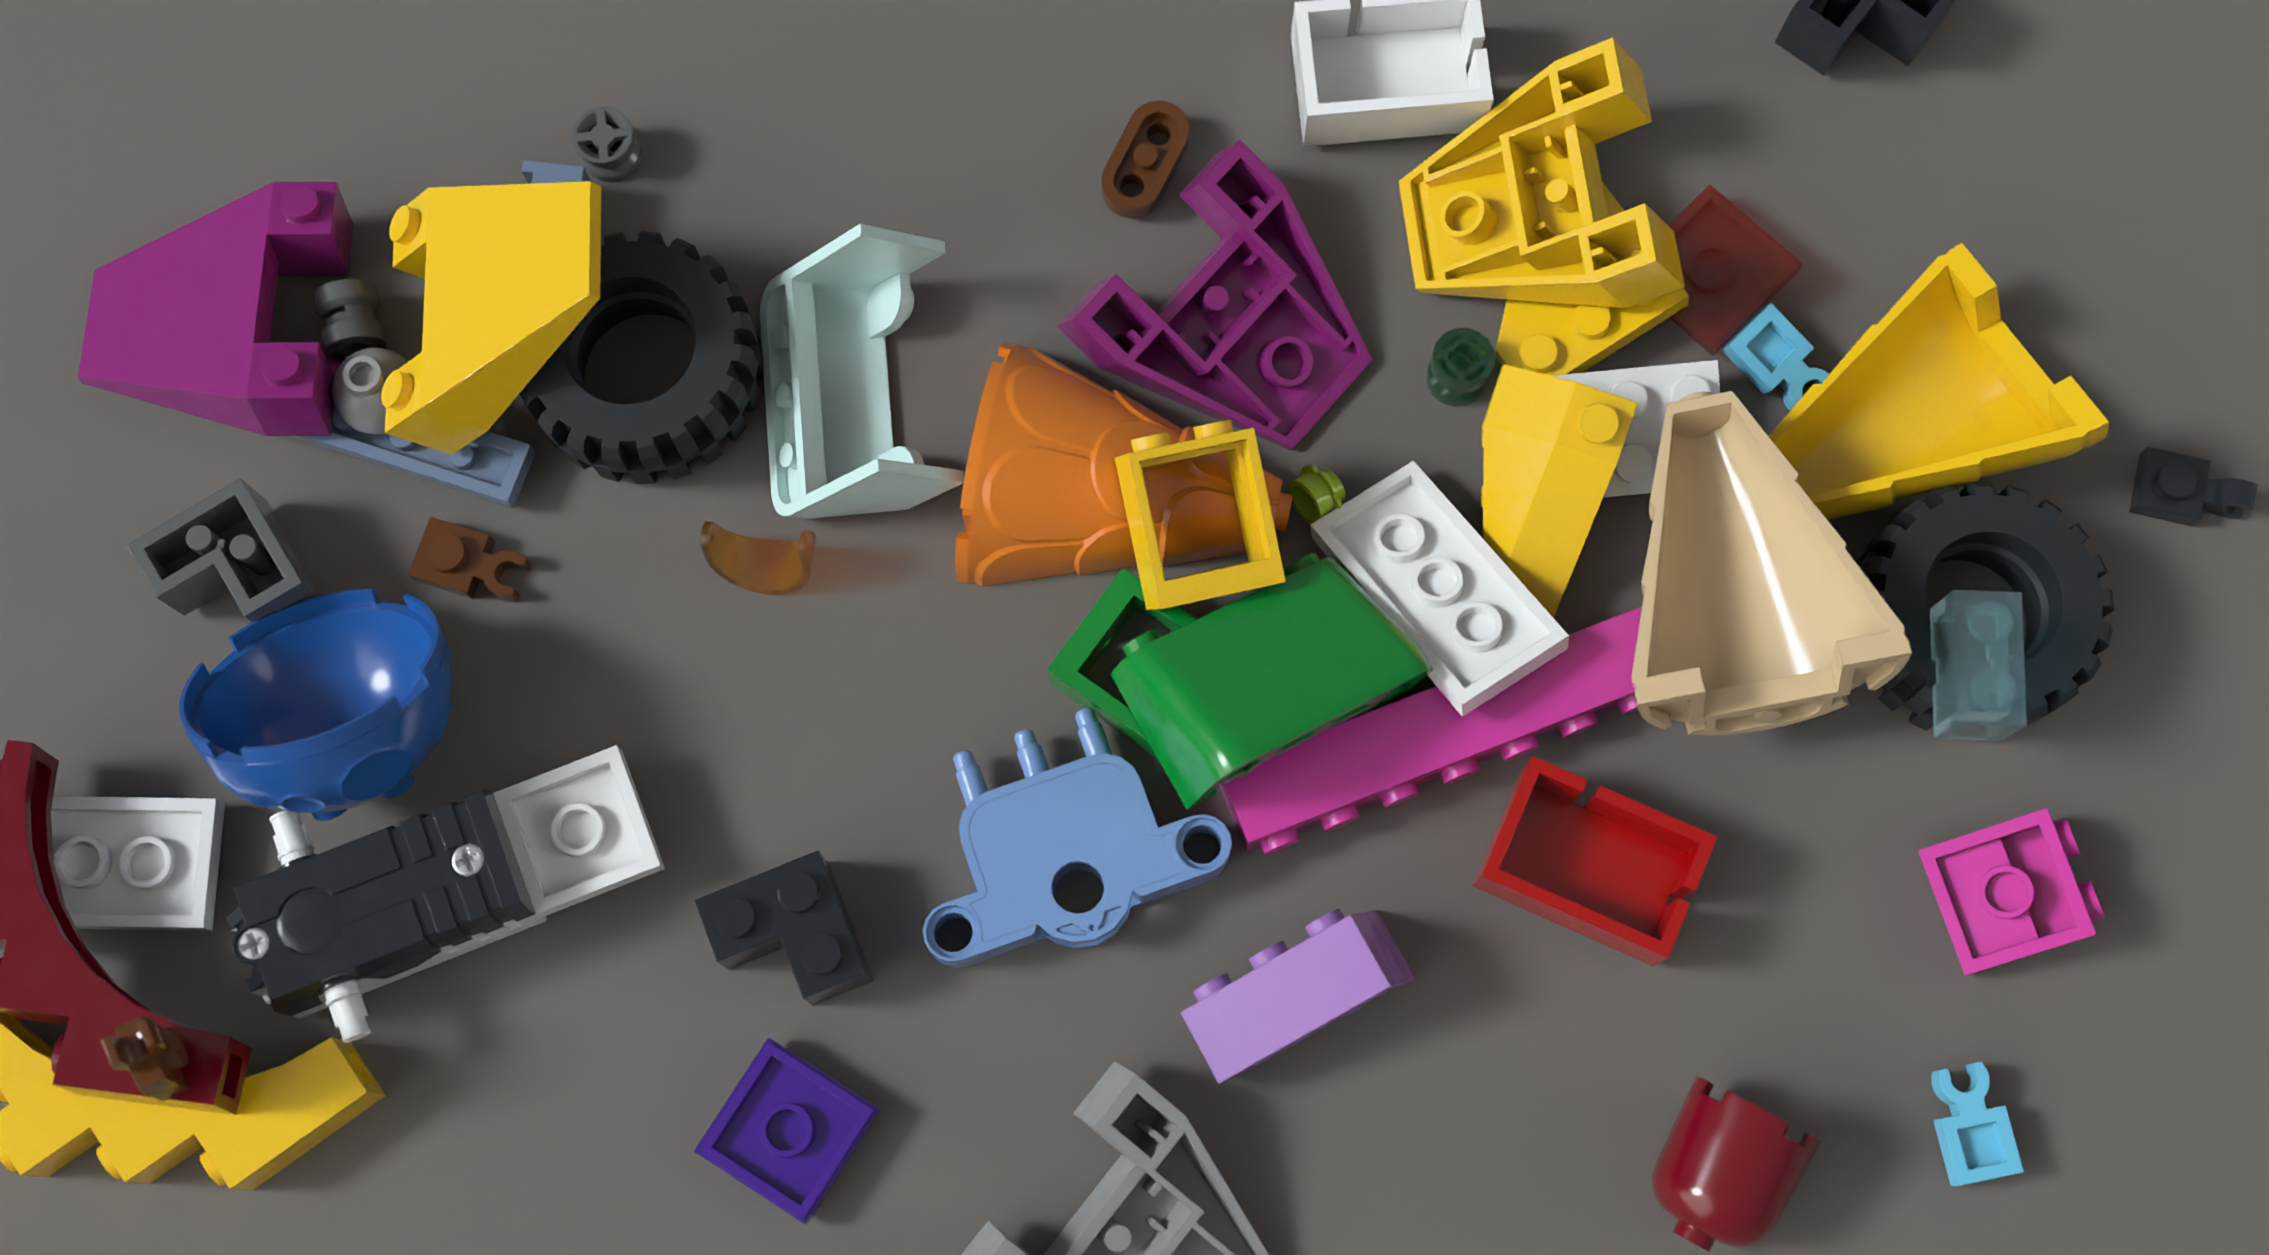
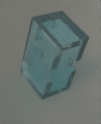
[1930,590,2027,741]

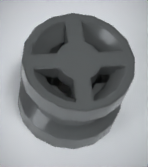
[572,107,642,182]

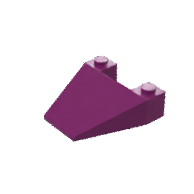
[1057,140,1373,450]
[78,182,353,436]

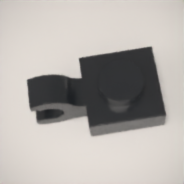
[2129,447,2258,526]

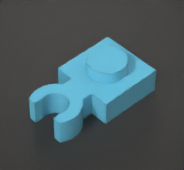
[1721,303,1829,411]
[1931,1061,2024,1186]

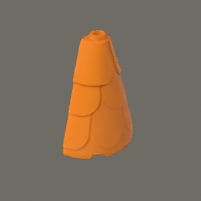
[955,341,1293,587]

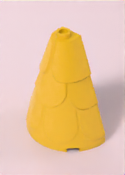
[1769,243,2109,520]

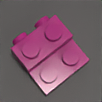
[1918,808,2105,975]

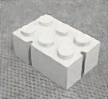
[1291,0,1493,147]

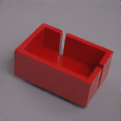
[1472,756,1717,967]

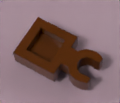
[407,517,532,602]

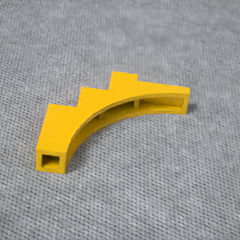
[0,1011,386,1191]

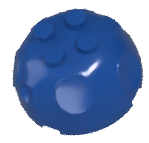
[179,589,453,821]

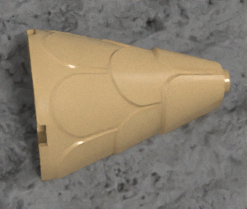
[1631,391,1912,735]

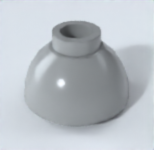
[332,348,408,434]

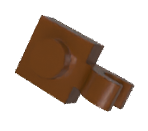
[101,1016,189,1102]

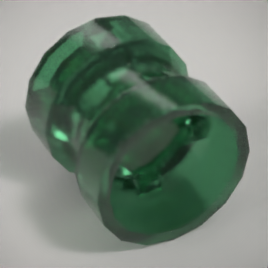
[1426,328,1495,407]

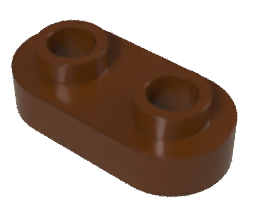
[1101,101,1189,218]

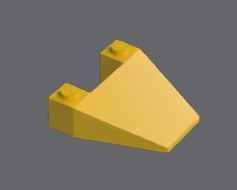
[1399,37,1685,308]
[381,181,601,455]

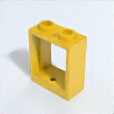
[1115,419,1286,610]

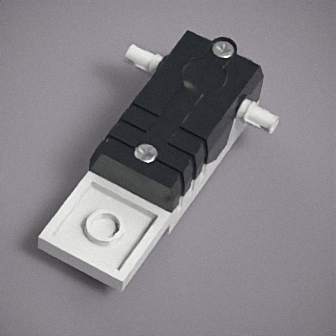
[226,745,665,1043]

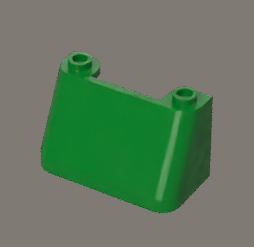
[1110,553,1434,810]

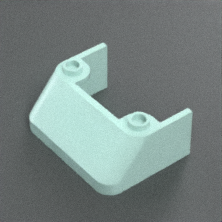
[760,224,964,519]

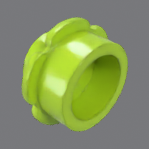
[1288,464,1346,524]

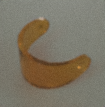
[700,521,816,595]

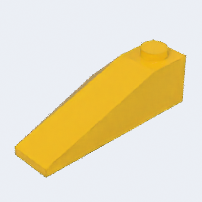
[1481,364,1638,618]

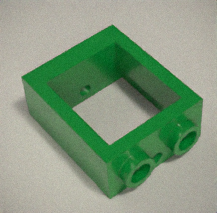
[1047,568,1197,760]

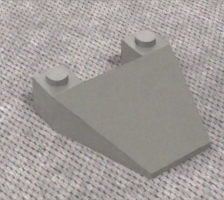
[961,1061,1269,1255]

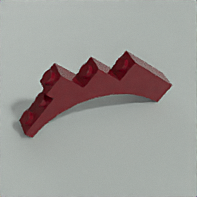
[0,740,252,1115]

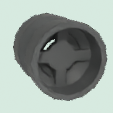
[313,279,387,361]

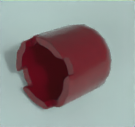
[1652,1076,1821,1252]

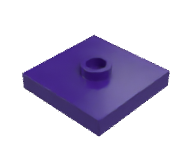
[694,1037,881,1225]

